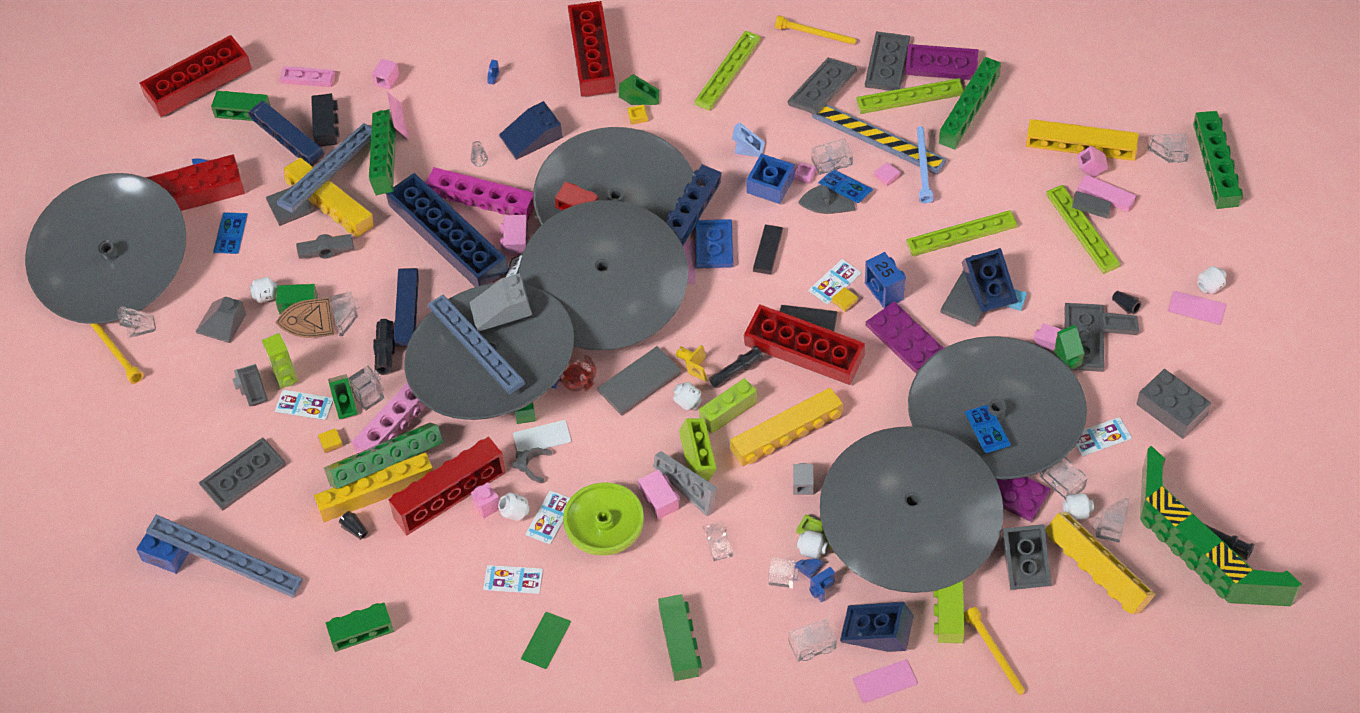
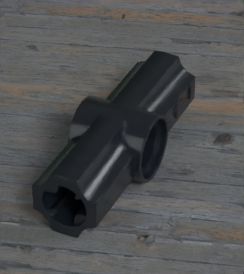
[373,319,395,375]

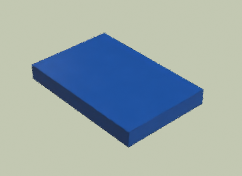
[695,219,733,269]

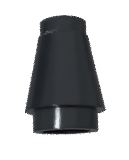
[1112,290,1142,315]
[339,511,368,540]

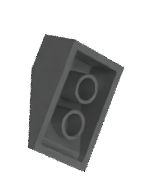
[1001,524,1052,590]

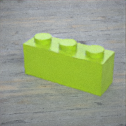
[262,333,298,389]
[699,378,757,434]
[679,418,716,481]
[933,580,964,643]

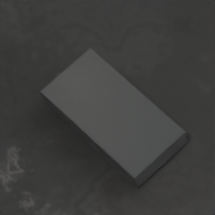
[1072,191,1111,219]
[1099,312,1140,335]
[237,365,268,406]

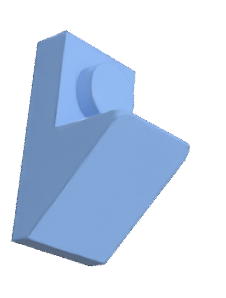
[732,123,765,157]

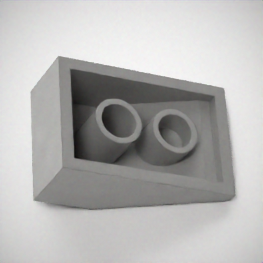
[470,273,532,332]

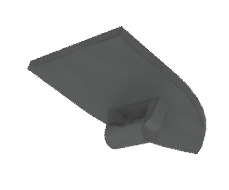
[798,185,855,214]

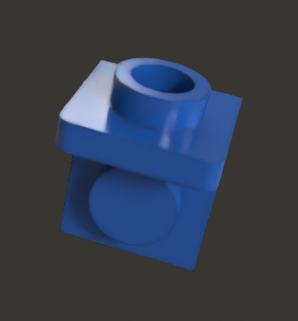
[809,566,835,603]

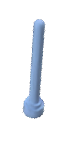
[917,126,934,203]

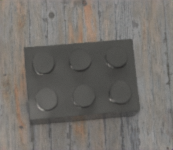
[1136,368,1211,439]

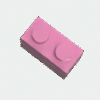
[500,215,528,256]
[638,470,680,519]

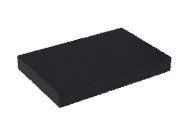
[780,305,837,331]

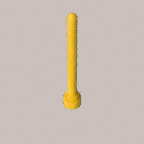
[775,15,856,45]
[90,324,143,384]
[964,607,1025,695]

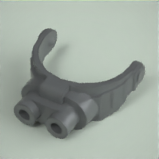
[513,447,552,483]

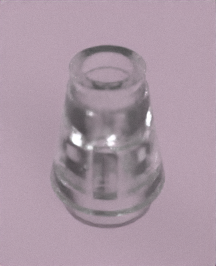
[470,141,488,167]

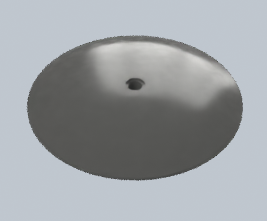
[533,127,696,228]
[25,173,186,324]
[519,200,688,350]
[404,283,574,420]
[908,336,1087,479]
[820,426,1003,593]

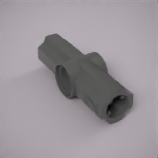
[296,234,354,259]

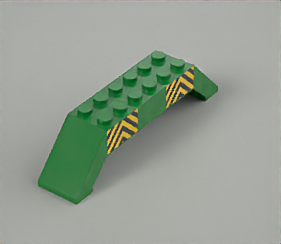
[1140,446,1302,607]

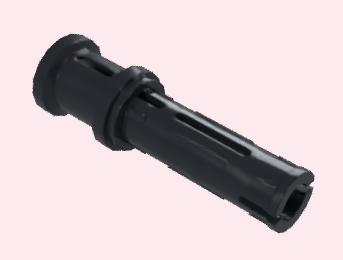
[709,345,764,388]
[1205,524,1255,560]

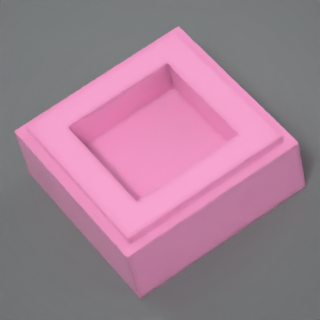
[794,162,816,184]
[874,162,900,186]

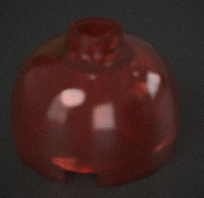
[558,355,597,392]

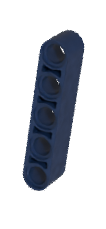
[248,101,325,166]
[394,268,419,346]

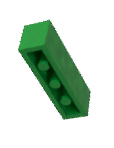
[658,594,702,681]

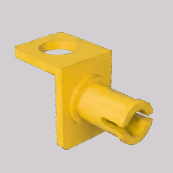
[676,345,707,382]

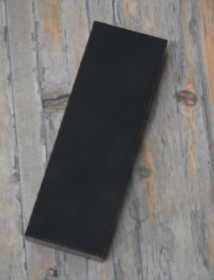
[753,224,783,275]

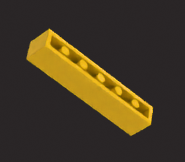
[1026,119,1139,161]
[284,158,373,238]
[730,387,843,467]
[313,452,433,522]
[1045,512,1155,614]

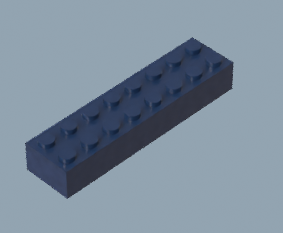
[386,173,508,287]

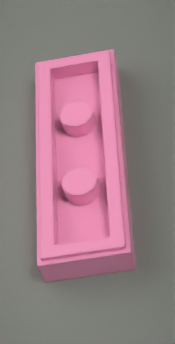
[280,66,335,87]
[1077,175,1136,212]

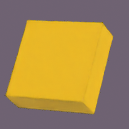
[627,105,648,125]
[831,287,858,312]
[318,428,343,453]

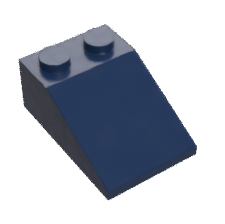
[499,101,563,160]
[961,248,1018,313]
[840,602,914,652]

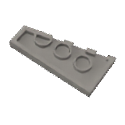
[653,451,717,516]

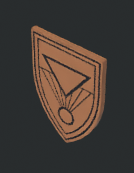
[275,298,334,338]

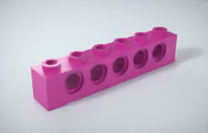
[426,167,534,220]

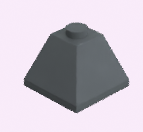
[196,296,246,343]

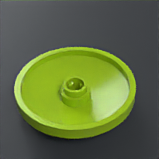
[563,482,644,556]

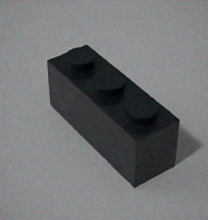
[311,93,340,147]

